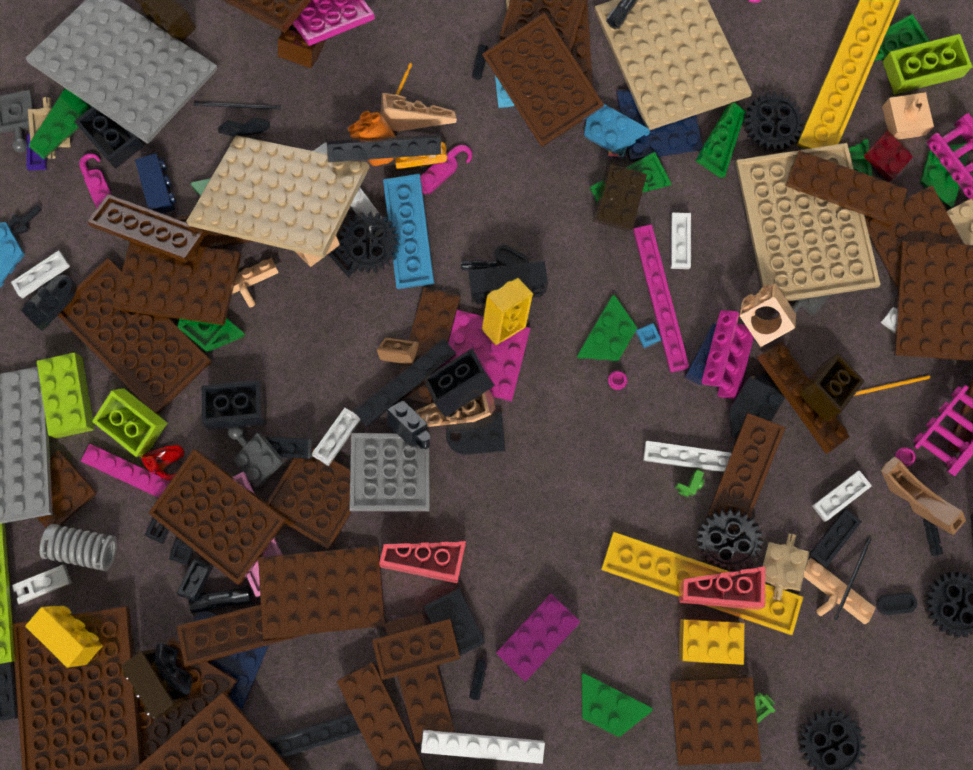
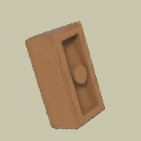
[377,337,419,365]

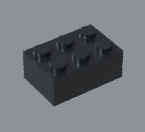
[74,107,144,169]
[423,348,495,417]
[201,380,265,430]

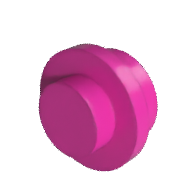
[608,371,627,390]
[895,447,915,467]

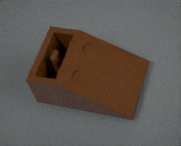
[278,24,327,68]

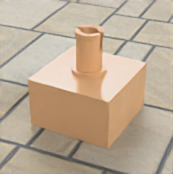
[882,92,934,140]

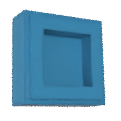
[636,323,661,348]

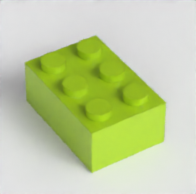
[92,388,168,457]

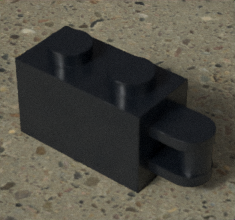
[387,401,430,450]

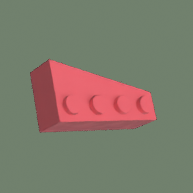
[379,541,466,583]
[679,566,765,610]

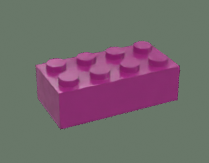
[496,594,580,682]

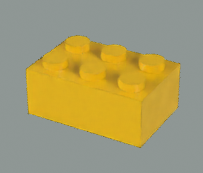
[482,278,533,345]
[25,606,103,668]
[679,619,745,665]

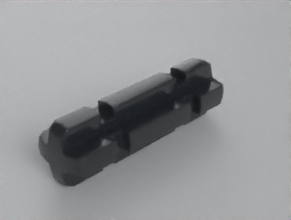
[472,44,488,80]
[461,259,498,271]
[923,518,943,556]
[469,659,488,700]

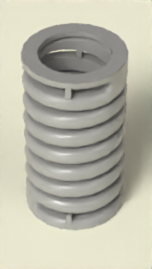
[39,524,117,571]

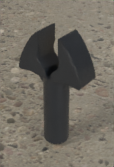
[9,205,42,234]

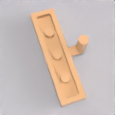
[232,258,278,307]
[804,557,876,624]

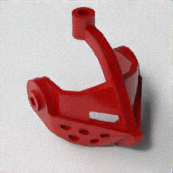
[140,444,184,481]

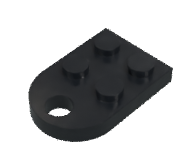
[21,275,76,331]
[446,413,506,455]

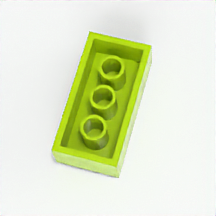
[883,34,972,95]
[37,353,95,438]

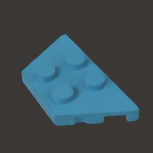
[584,104,650,154]
[0,222,25,287]

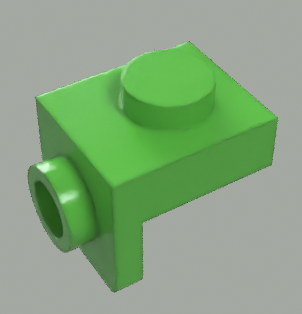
[674,470,705,497]
[755,692,776,724]

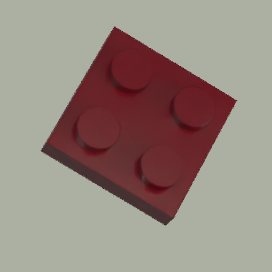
[863,131,913,182]

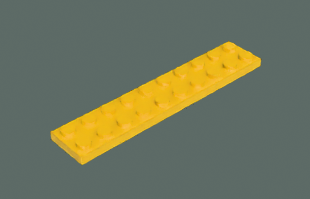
[796,0,900,149]
[601,532,803,635]

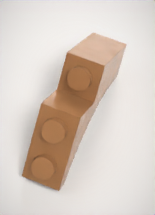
[881,457,966,535]

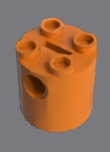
[348,111,396,166]

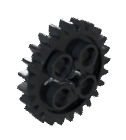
[743,92,805,152]
[339,212,400,274]
[697,507,763,571]
[924,572,973,638]
[798,709,867,770]

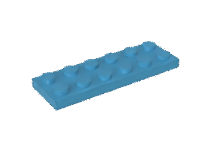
[383,174,435,289]

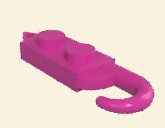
[421,145,473,195]
[79,153,113,208]

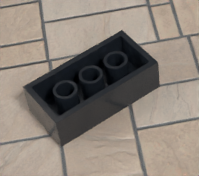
[468,261,548,305]

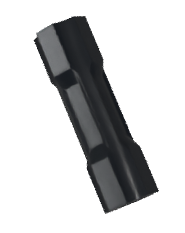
[606,0,638,30]
[189,586,252,613]

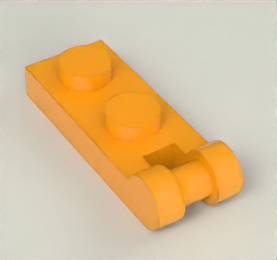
[395,142,447,169]

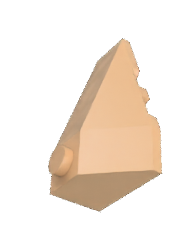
[380,93,457,131]
[415,390,495,427]

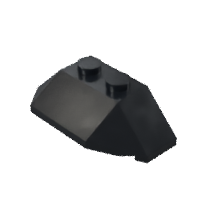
[729,373,785,439]

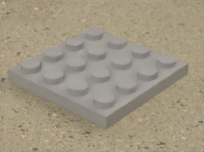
[350,433,429,511]

